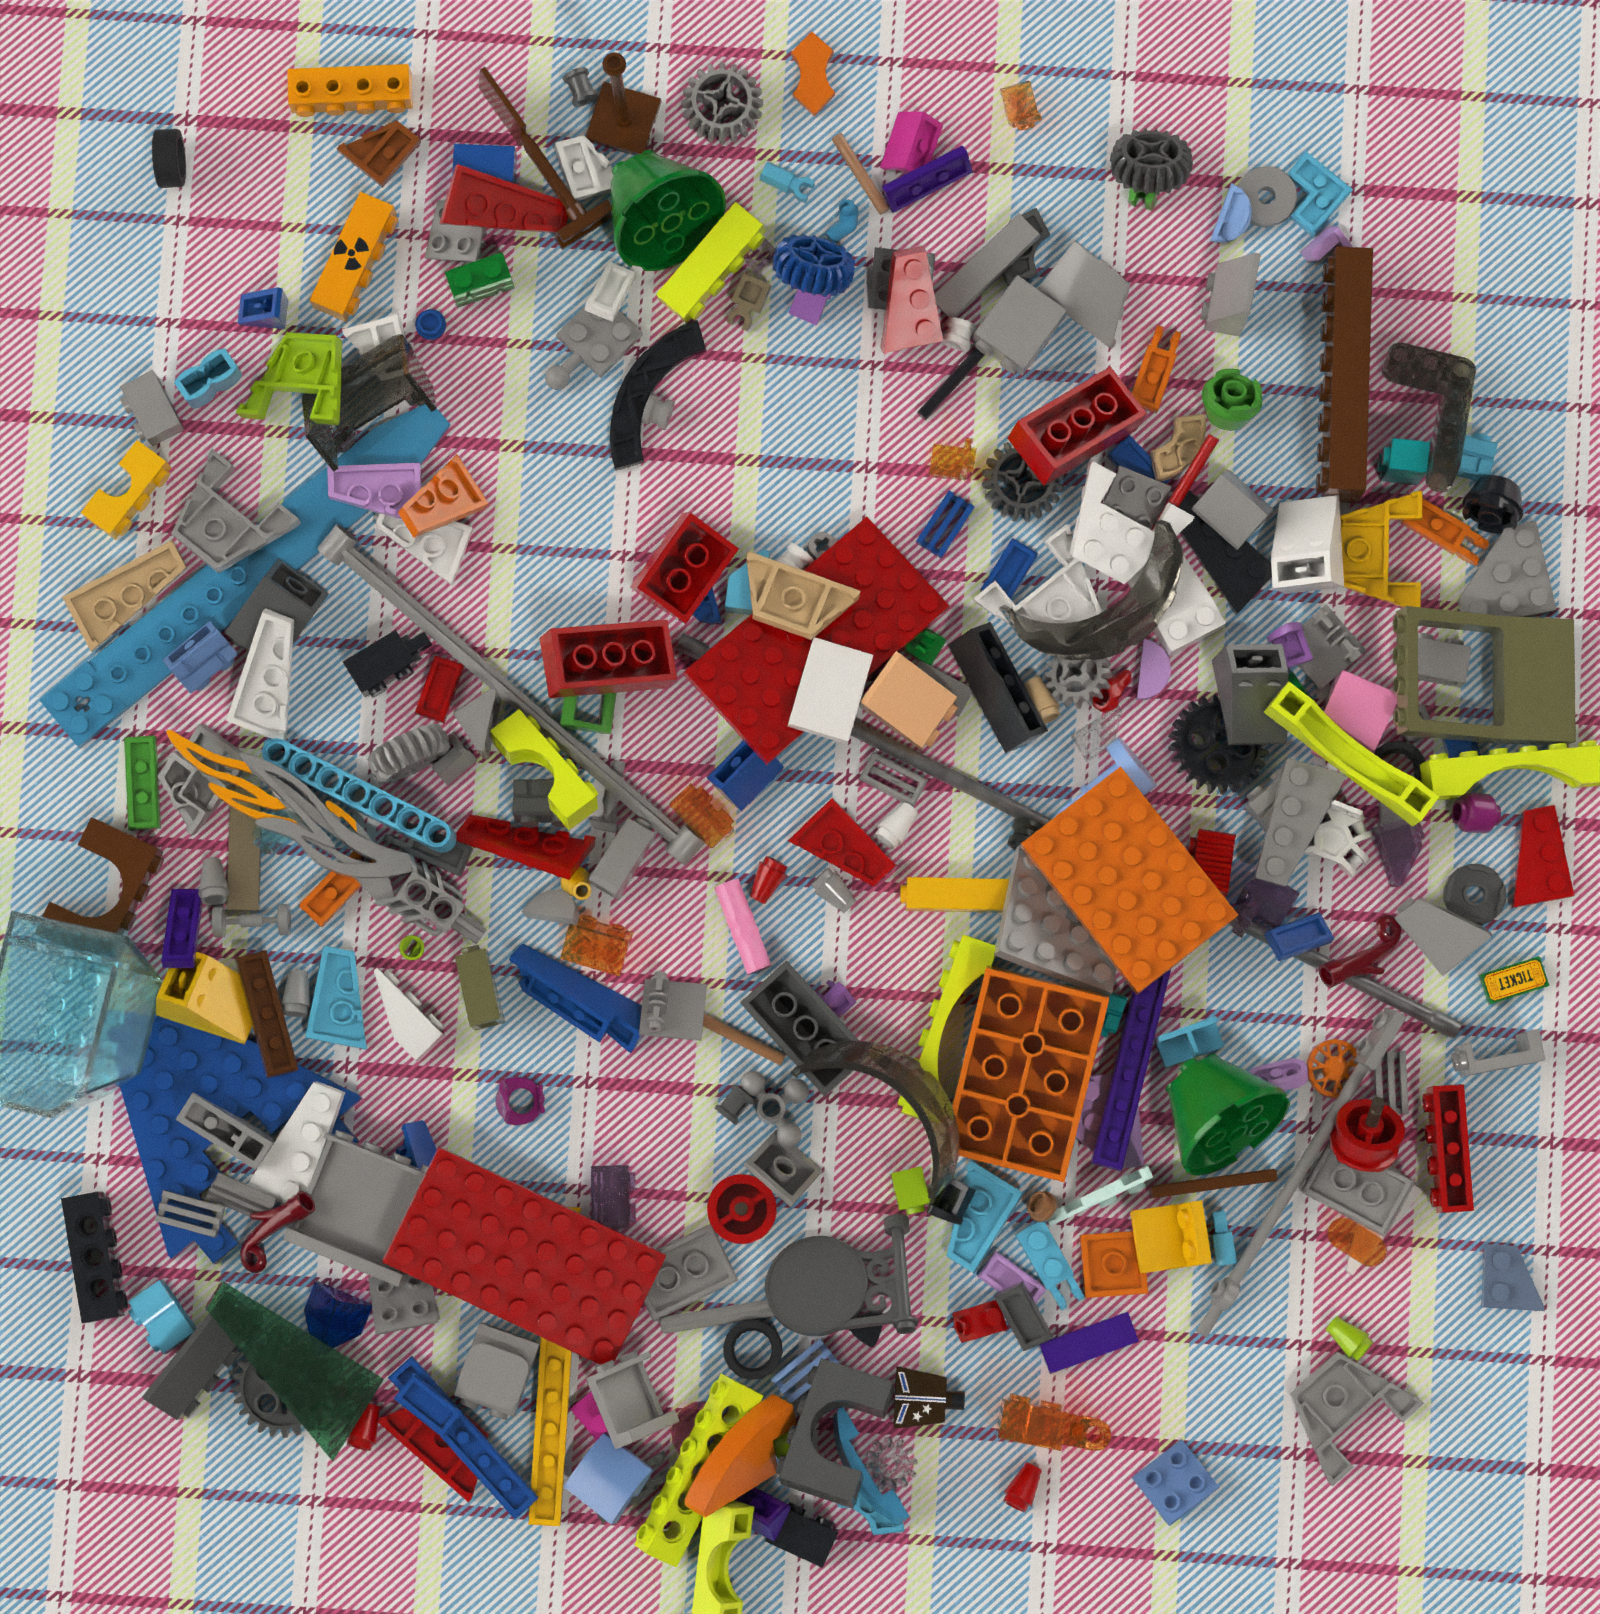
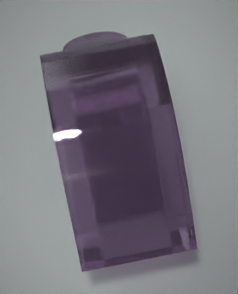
[1231,879,1300,938]

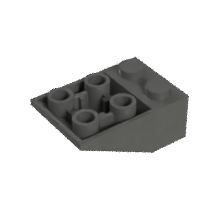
[1212,644,1288,745]

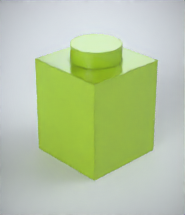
[890,1166,930,1215]

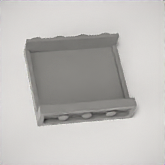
[283,1130,429,1287]

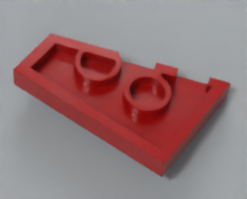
[788,798,897,887]
[1511,805,1575,909]

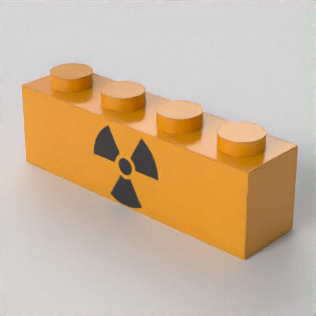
[309,191,398,322]

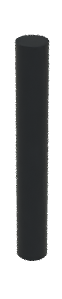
[917,348,985,420]

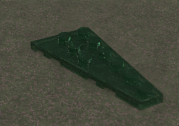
[205,1281,384,1461]

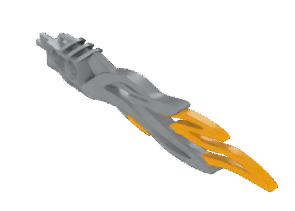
[167,730,487,944]

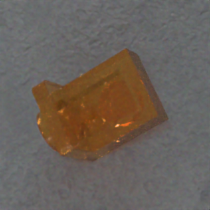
[1000,80,1042,131]

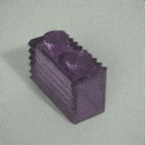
[591,1165,636,1229]

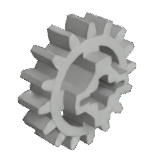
[1044,641,1113,709]

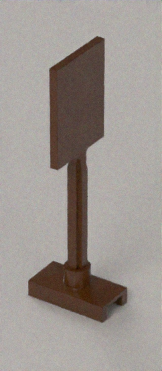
[479,66,613,250]

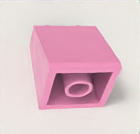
[1306,670,1397,760]

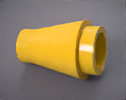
[561,867,591,900]

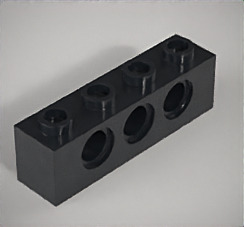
[61,1191,128,1323]

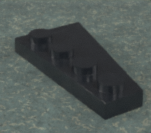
[1179,490,1272,616]

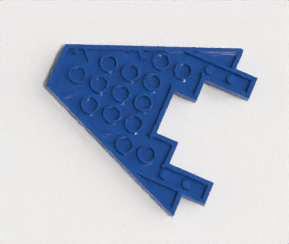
[104,991,363,1264]

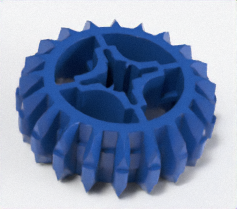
[773,234,855,297]

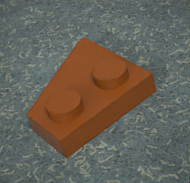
[336,120,421,188]

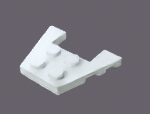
[1070,459,1194,584]
[973,524,1102,653]

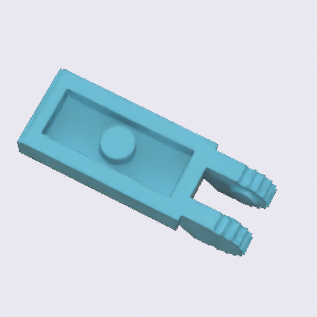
[1015,1222,1085,1311]

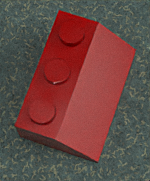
[630,512,739,624]

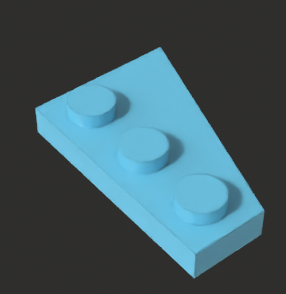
[305,946,367,1050]
[947,1160,1024,1274]

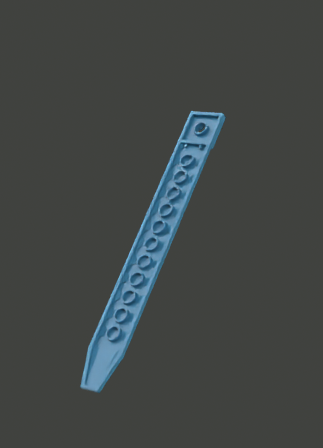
[39,401,451,748]

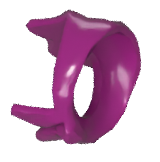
[495,1077,545,1126]

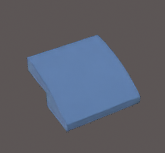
[564,1432,654,1525]

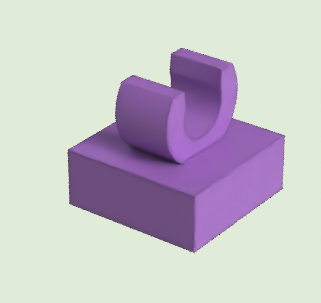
[816,980,856,1018]

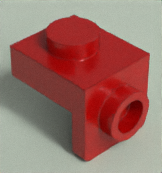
[952,1300,1007,1343]

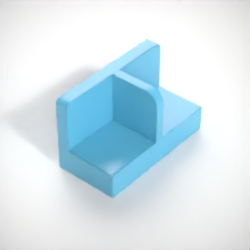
[1154,1016,1224,1068]

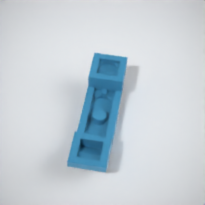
[833,1407,910,1525]

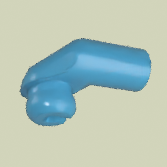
[825,199,859,242]

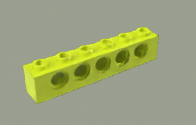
[634,1373,764,1568]

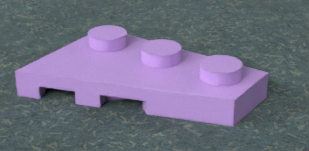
[327,463,421,519]

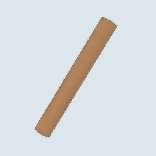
[832,133,890,215]
[703,1013,786,1066]

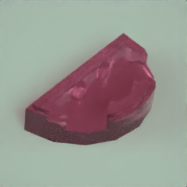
[671,1401,707,1455]

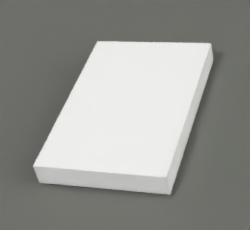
[787,637,873,744]

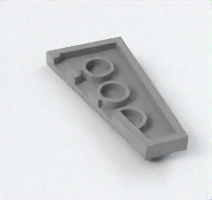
[1254,758,1346,887]

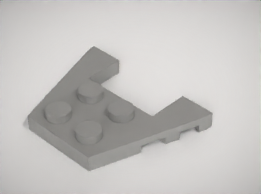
[171,449,301,574]
[1289,1351,1424,1486]

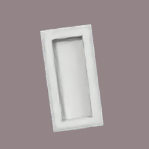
[585,261,637,322]

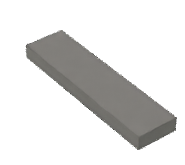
[934,213,1041,317]

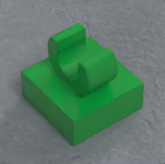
[904,628,947,666]

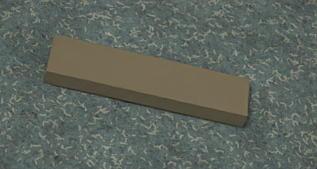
[227,787,263,911]

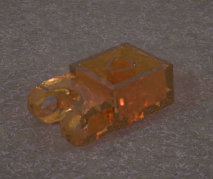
[995,1393,1111,1451]

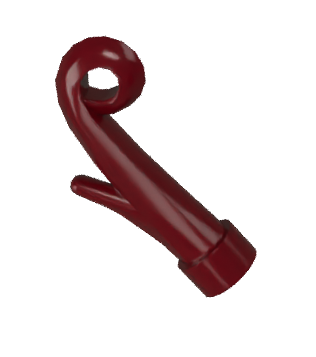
[1319,914,1402,988]
[240,1191,315,1273]

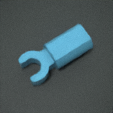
[759,161,815,203]
[1212,1210,1237,1266]

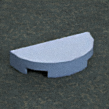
[1210,183,1252,243]

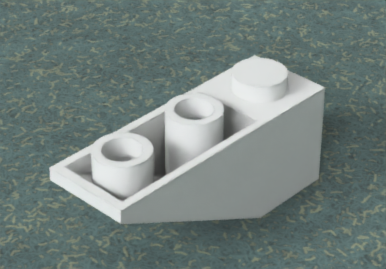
[374,968,445,1062]

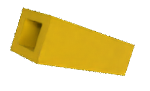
[900,877,1009,913]

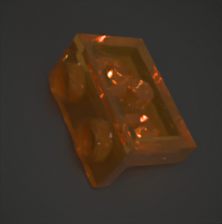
[560,915,633,977]

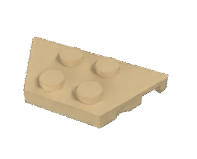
[747,551,860,640]

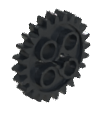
[1168,694,1269,795]

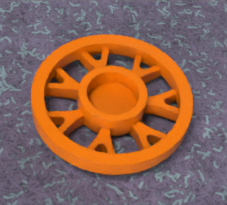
[1306,1039,1358,1098]

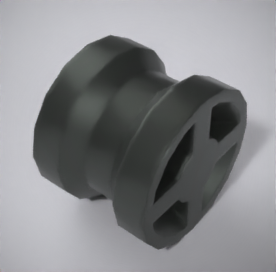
[1007,817,1043,850]

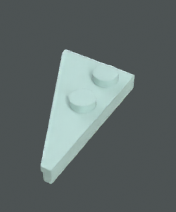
[1047,1166,1153,1226]

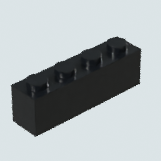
[948,622,1048,754]

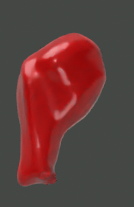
[1092,670,1132,713]

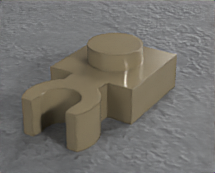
[727,273,772,331]

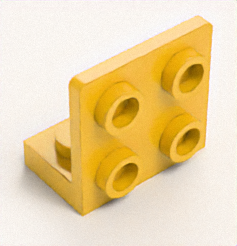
[1130,1200,1212,1273]

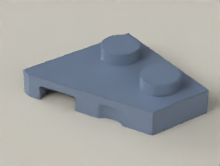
[1481,1244,1544,1311]

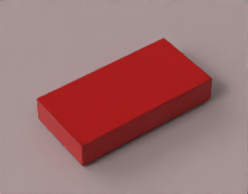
[414,655,465,724]

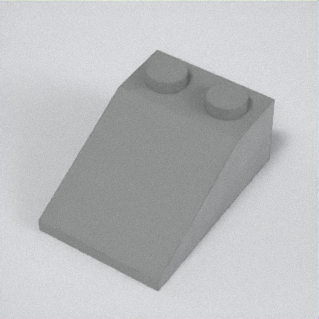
[1200,253,1261,337]

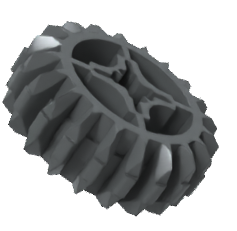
[1110,128,1193,196]
[982,442,1065,522]

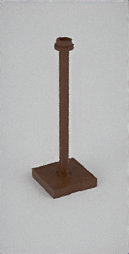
[586,52,662,155]

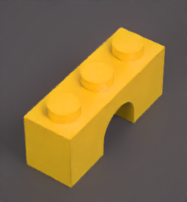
[80,440,171,540]

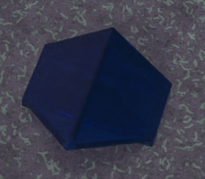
[304,1280,372,1358]

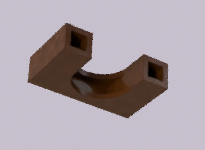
[36,817,164,963]

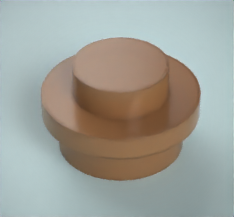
[1027,1191,1057,1222]

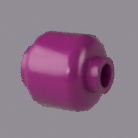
[1452,792,1501,834]

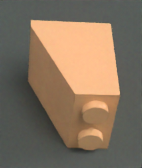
[860,651,959,751]

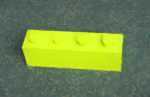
[656,202,766,324]

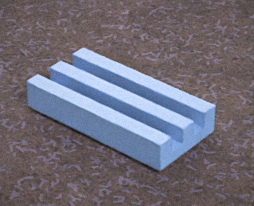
[771,1339,840,1403]

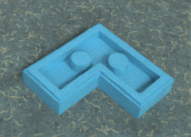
[1287,151,1353,237]

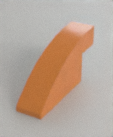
[684,1394,797,1518]

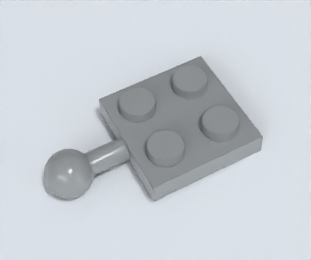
[545,306,643,390]

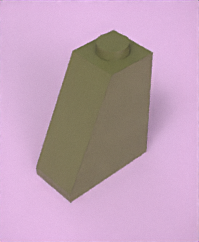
[455,945,506,1031]

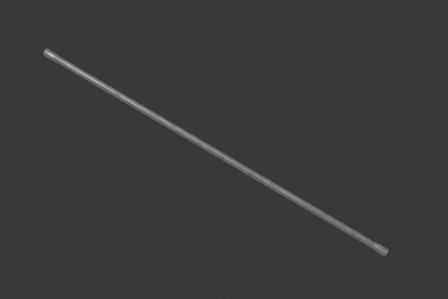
[676,633,1462,1039]

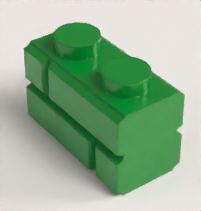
[445,252,515,308]

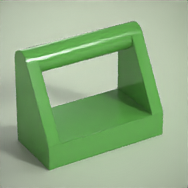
[560,693,617,734]

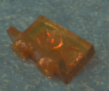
[669,783,734,849]

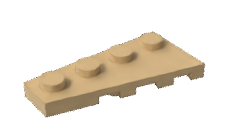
[62,540,187,652]

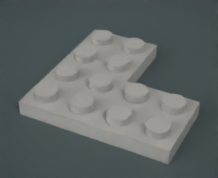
[994,844,1116,995]

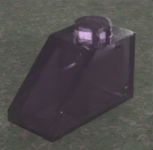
[1372,819,1424,887]

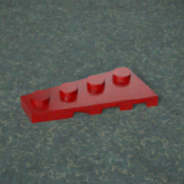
[439,164,568,233]
[456,814,596,880]

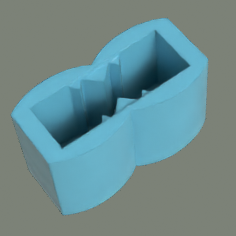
[174,349,243,409]
[128,1280,196,1354]

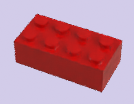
[1007,366,1147,486]
[539,619,677,698]

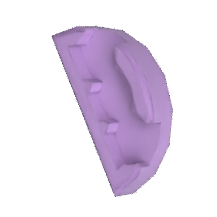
[1136,639,1171,700]

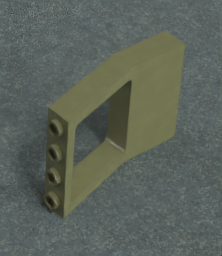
[1393,606,1576,745]

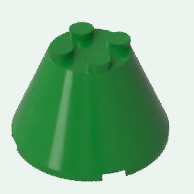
[611,150,726,271]
[1165,1054,1290,1176]

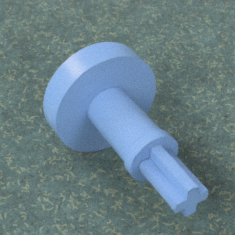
[1059,737,1157,813]

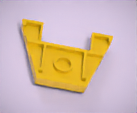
[1340,491,1423,608]

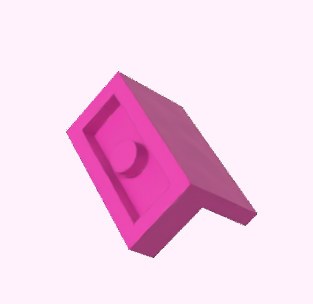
[880,112,943,174]

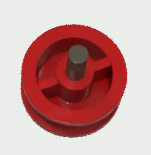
[1330,1097,1405,1172]
[707,1174,777,1244]

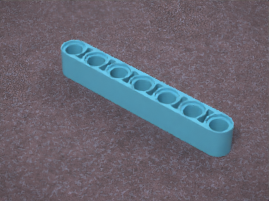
[262,738,457,853]

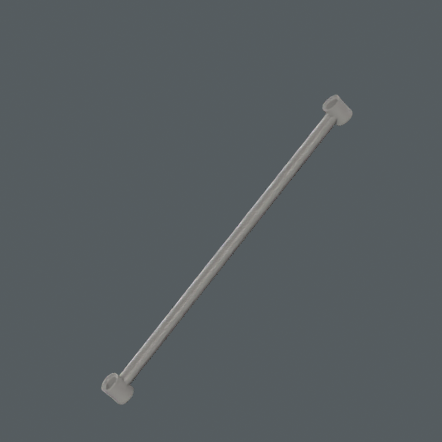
[317,524,706,865]

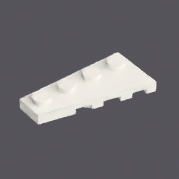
[226,608,294,741]
[247,1081,345,1204]

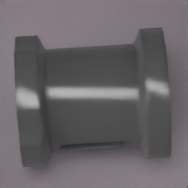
[562,67,598,107]
[714,1084,755,1125]

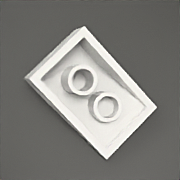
[1127,548,1226,657]

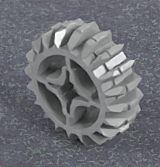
[681,62,763,145]
[367,724,451,784]

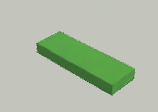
[124,736,161,831]

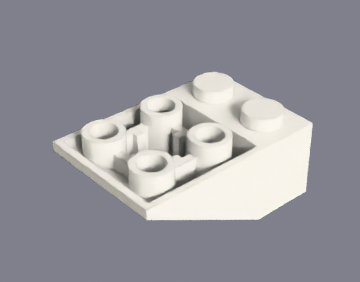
[1271,495,1344,594]

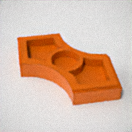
[791,31,835,117]

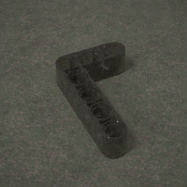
[1382,343,1476,493]

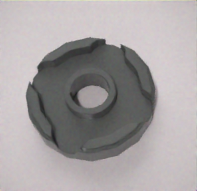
[1443,864,1506,925]

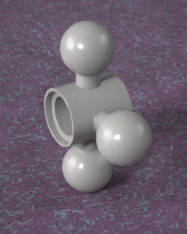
[741,1071,809,1147]

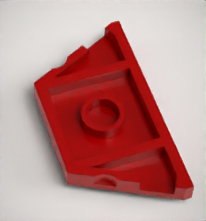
[377,1406,489,1503]

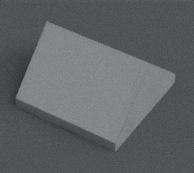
[1191,470,1274,550]
[453,689,501,759]
[743,1130,823,1207]

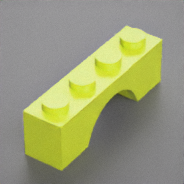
[490,709,598,830]
[692,1500,754,1614]

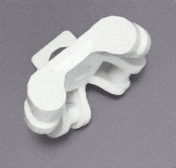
[1303,800,1373,878]

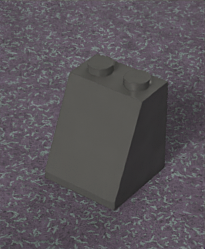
[224,558,329,650]

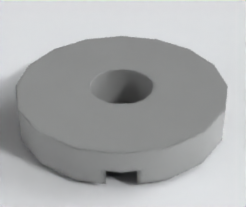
[1238,166,1297,228]

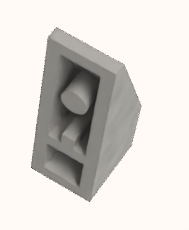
[175,1092,276,1170]

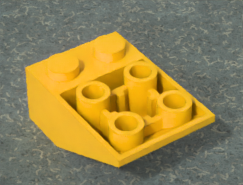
[156,952,253,1044]

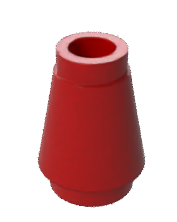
[749,856,788,904]
[346,1402,380,1451]
[1003,1462,1042,1513]

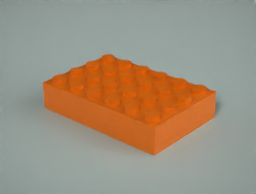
[1021,766,1238,995]
[942,965,1110,1182]

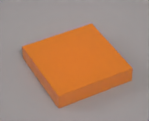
[1080,1231,1148,1298]

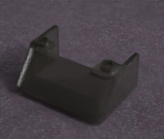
[302,334,437,472]

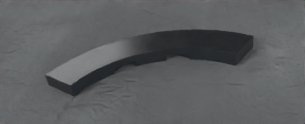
[610,320,706,471]

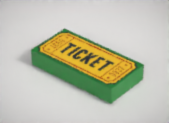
[1479,956,1550,1005]

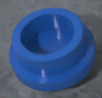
[415,309,446,340]

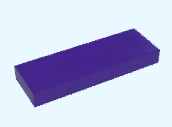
[882,145,973,213]
[161,889,203,968]
[1039,1312,1139,1374]

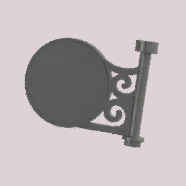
[765,1214,918,1336]

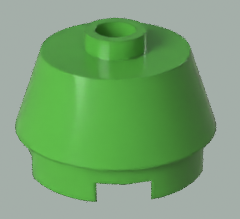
[1202,369,1263,431]

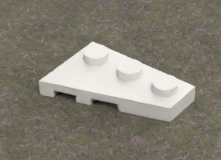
[375,514,473,586]

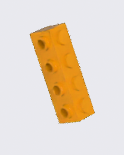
[287,64,413,117]

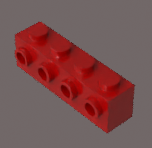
[1422,1084,1474,1213]

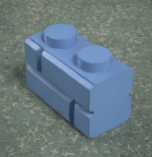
[162,621,238,694]

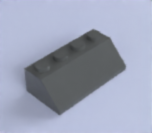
[740,961,871,1097]
[142,1295,261,1420]

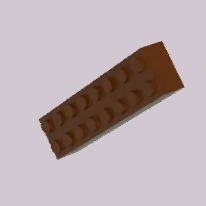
[1316,246,1373,503]

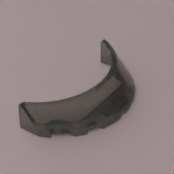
[999,519,1183,661]
[790,1041,959,1202]

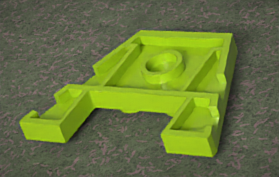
[236,332,342,425]

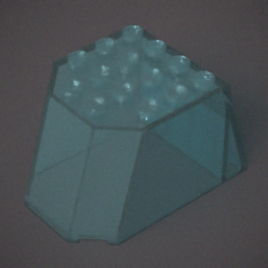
[0,910,163,1118]

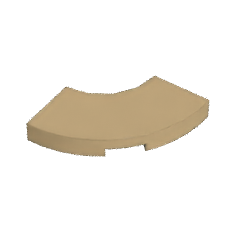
[1150,414,1206,482]

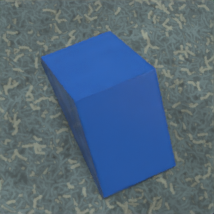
[238,287,288,329]

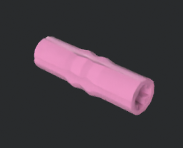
[714,879,772,975]

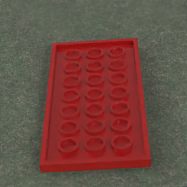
[683,517,950,765]
[382,1146,667,1365]

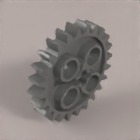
[232,1334,336,1438]

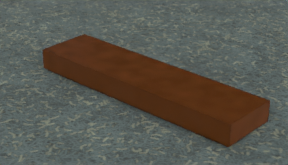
[235,951,298,1079]
[1149,1169,1278,1199]

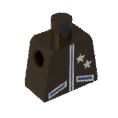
[893,1366,965,1428]

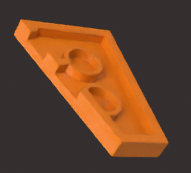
[398,454,489,538]

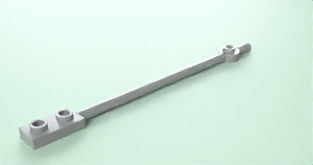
[1196,1008,1407,1338]

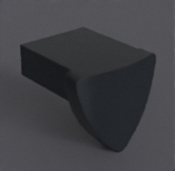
[926,1175,976,1225]
[849,1312,883,1347]

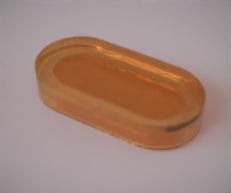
[1327,1218,1387,1267]

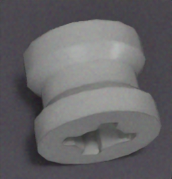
[642,394,675,430]

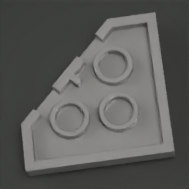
[1457,521,1556,617]

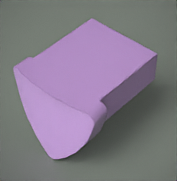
[1300,226,1352,261]

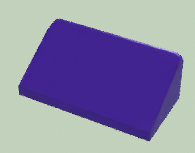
[735,1487,790,1541]

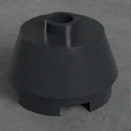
[1462,475,1523,534]

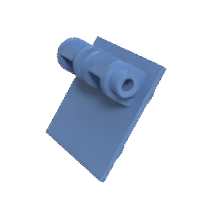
[1132,1439,1220,1526]

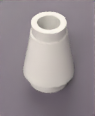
[875,802,918,849]

